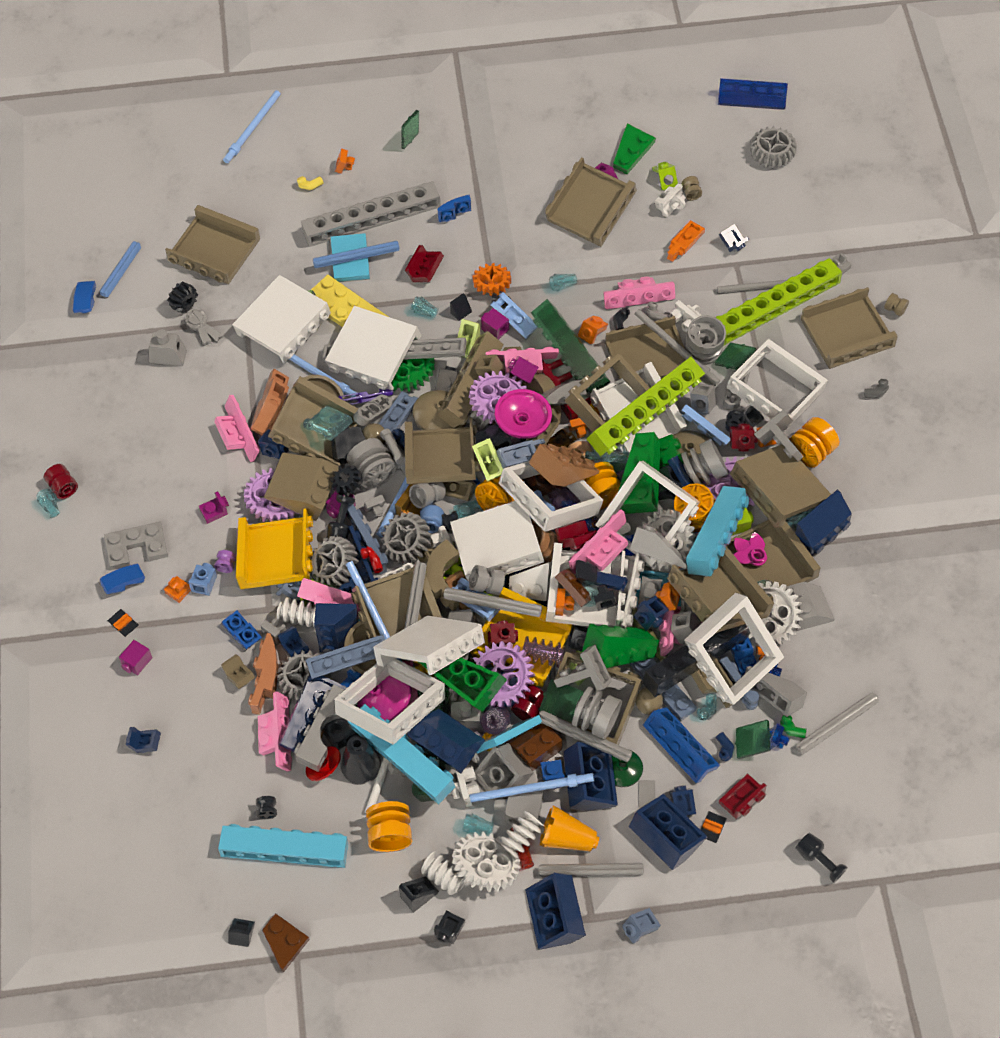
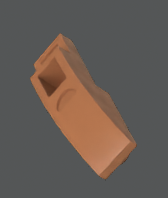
[250,369,289,436]
[248,633,279,715]

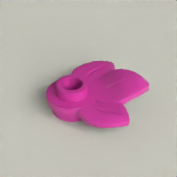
[734,532,767,566]

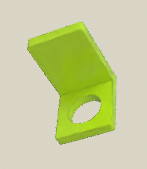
[652,162,678,190]

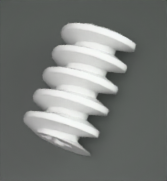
[276,597,316,628]
[501,811,545,859]
[421,851,466,896]

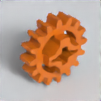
[473,263,511,296]

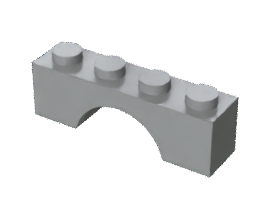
[671,568,701,645]
[294,685,344,772]

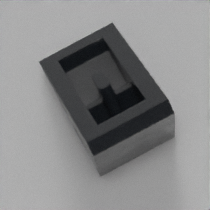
[399,876,439,913]

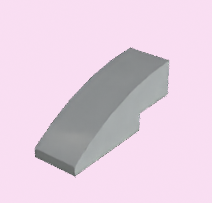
[541,380,587,406]

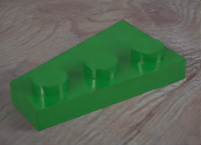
[613,123,656,175]

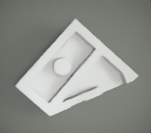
[509,562,551,601]

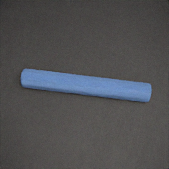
[99,241,141,298]

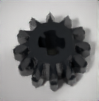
[167,281,198,313]
[330,464,364,497]

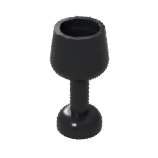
[326,494,356,539]
[796,833,848,883]

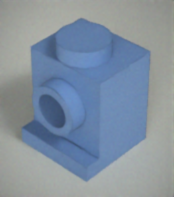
[188,563,217,596]

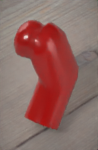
[360,546,383,573]

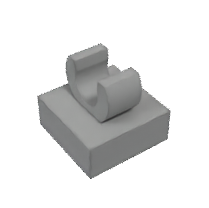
[831,253,851,275]
[363,495,385,518]
[261,618,286,645]

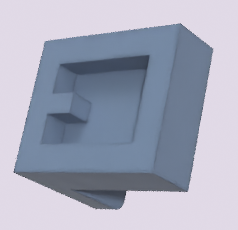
[276,581,302,604]
[622,908,661,943]

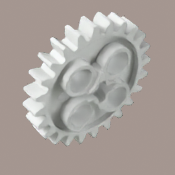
[642,509,696,572]
[749,581,803,645]
[452,832,520,892]

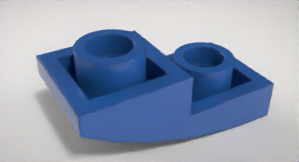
[437,195,471,222]
[73,281,96,313]
[100,564,145,594]
[222,610,262,650]
[730,637,757,677]

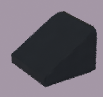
[450,293,472,321]
[741,405,764,427]
[576,560,597,587]
[228,918,255,947]

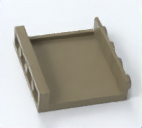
[545,157,637,247]
[165,205,260,285]
[801,287,898,369]
[605,316,686,380]
[268,376,358,466]
[405,418,479,484]
[730,444,831,528]
[725,520,821,601]
[667,549,774,633]
[351,566,442,660]

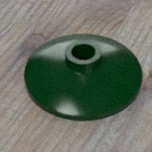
[612,750,643,787]

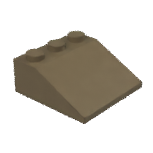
[264,453,338,521]

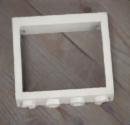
[727,339,828,430]
[499,461,603,532]
[596,461,700,566]
[684,593,784,705]
[334,659,445,745]

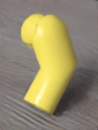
[297,176,324,190]

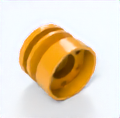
[789,417,840,468]
[583,461,621,510]
[475,476,523,511]
[674,483,716,532]
[366,801,413,852]

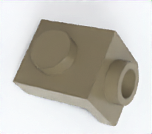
[221,654,255,689]

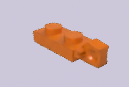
[667,220,705,262]

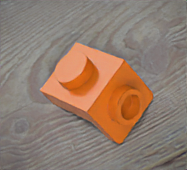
[578,315,608,344]

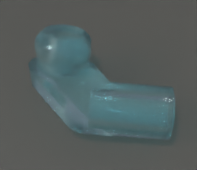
[696,694,717,721]

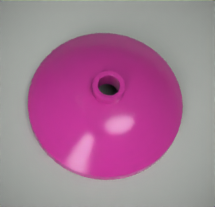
[495,389,552,439]
[357,675,412,721]

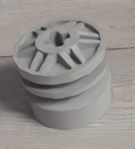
[684,315,726,364]
[346,438,397,489]
[681,439,729,485]
[572,686,622,740]

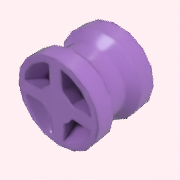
[214,550,236,573]

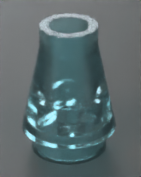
[549,274,577,291]
[411,296,439,318]
[36,489,60,518]
[462,813,494,835]

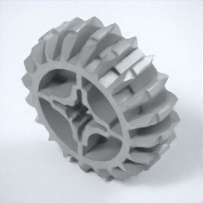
[750,126,797,169]
[380,512,431,564]
[311,536,359,588]
[277,650,331,701]

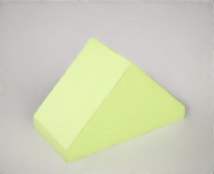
[457,319,480,358]
[472,438,503,481]

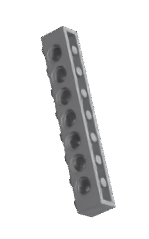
[301,181,441,247]

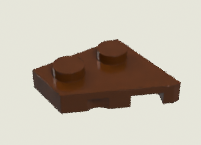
[555,568,592,607]
[262,913,310,972]

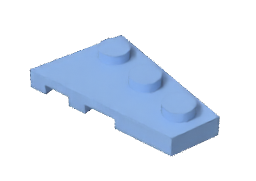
[680,404,731,446]

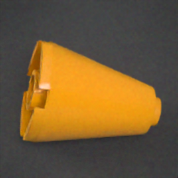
[539,806,600,852]

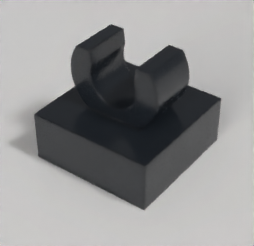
[593,585,617,611]

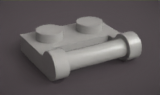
[380,429,406,475]

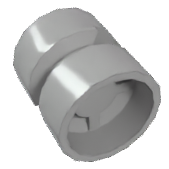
[409,482,445,508]
[469,565,505,596]

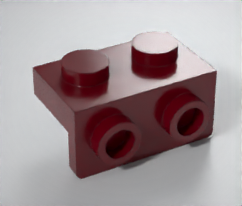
[405,245,444,282]
[555,520,598,550]
[719,773,767,820]

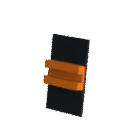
[107,609,139,637]
[701,811,727,843]

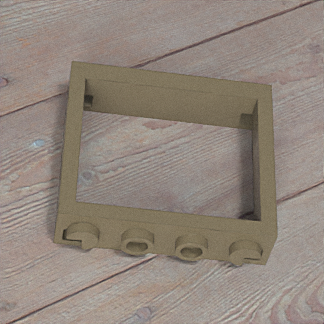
[564,353,650,446]
[542,651,643,745]

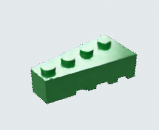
[618,432,660,514]
[580,624,659,668]
[417,657,507,712]

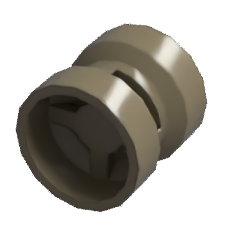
[681,176,702,201]
[884,293,909,317]

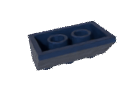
[795,489,852,556]
[314,603,359,653]
[407,709,485,774]
[563,742,618,812]
[628,794,707,870]
[525,872,586,950]

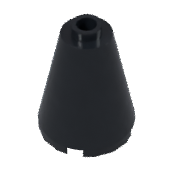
[340,736,381,785]

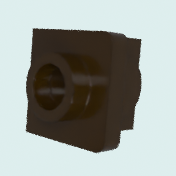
[546,428,577,447]

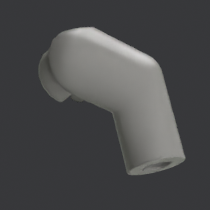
[646,301,668,321]

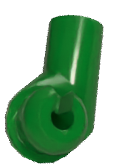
[780,715,807,738]

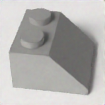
[785,582,835,631]
[474,743,534,801]

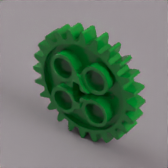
[391,358,435,392]

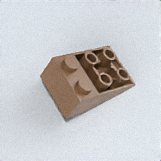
[529,444,600,487]

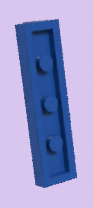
[643,707,720,783]

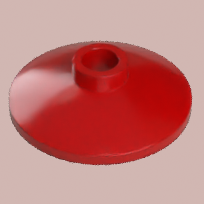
[305,746,341,781]

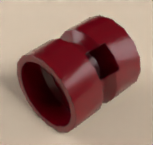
[43,464,78,499]
[511,685,548,721]

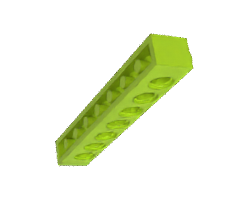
[715,258,842,346]
[586,356,705,457]

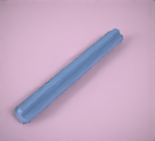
[313,241,400,268]

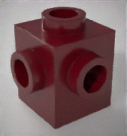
[730,424,758,452]
[487,621,518,649]

